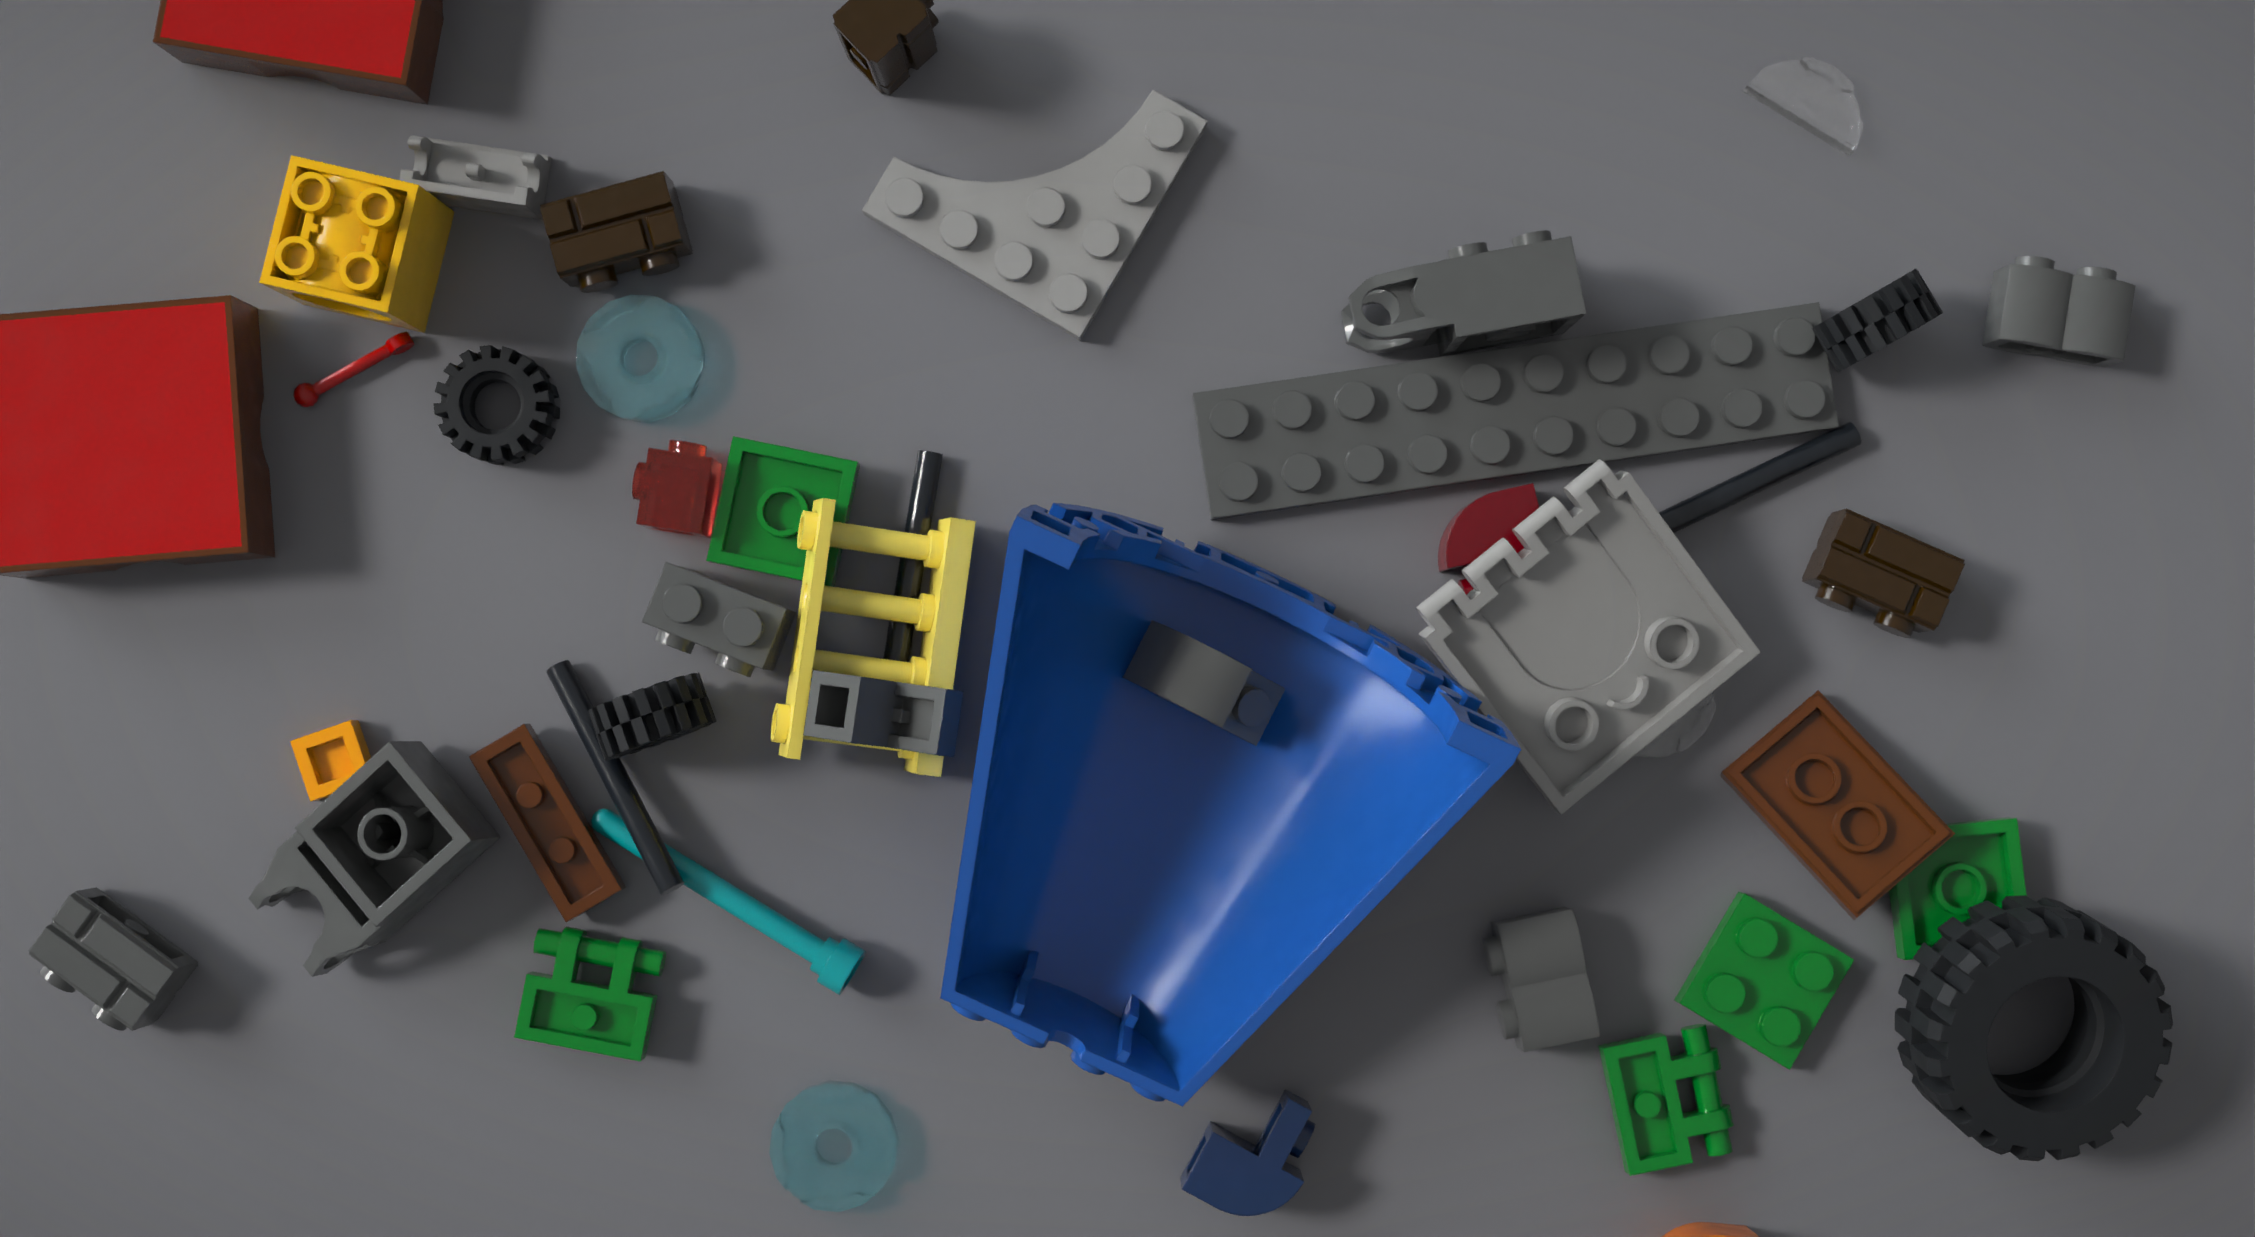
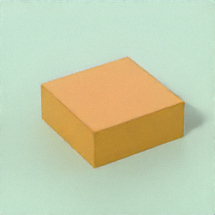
[290,720,371,801]

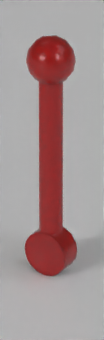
[293,332,414,407]

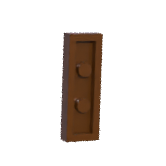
[469,724,626,922]

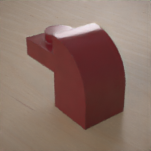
[1438,483,1539,595]

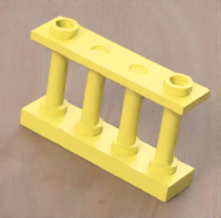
[771,498,976,777]

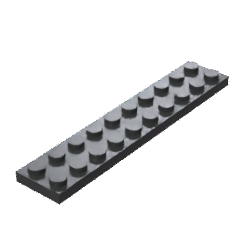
[1192,302,1839,520]

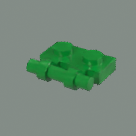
[514,926,666,1062]
[1598,1024,1734,1176]

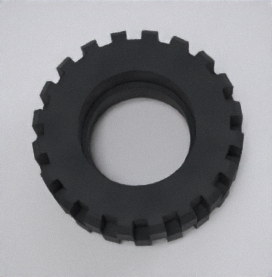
[1895,895,2173,1161]

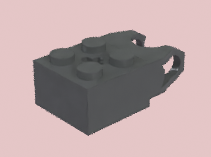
[1341,230,1586,357]
[248,741,500,977]

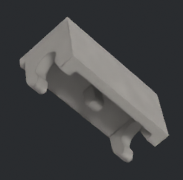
[399,135,552,220]

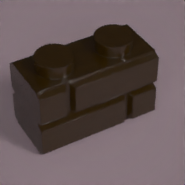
[832,0,939,96]
[540,171,693,293]
[1802,508,1965,638]

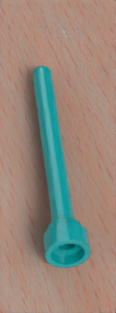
[591,809,866,995]

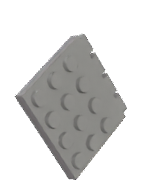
[1416,459,1761,815]

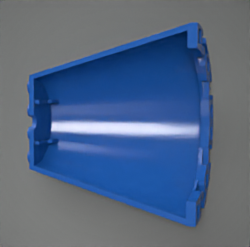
[940,503,1521,1107]

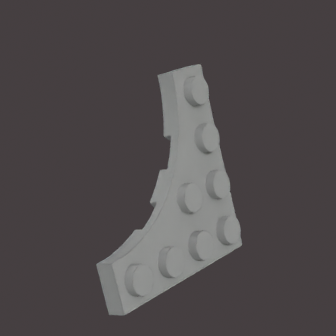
[862,89,1207,341]

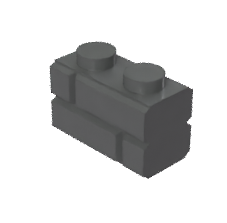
[29,887,198,1031]

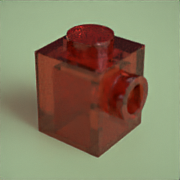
[632,440,723,539]

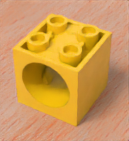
[259,155,455,333]

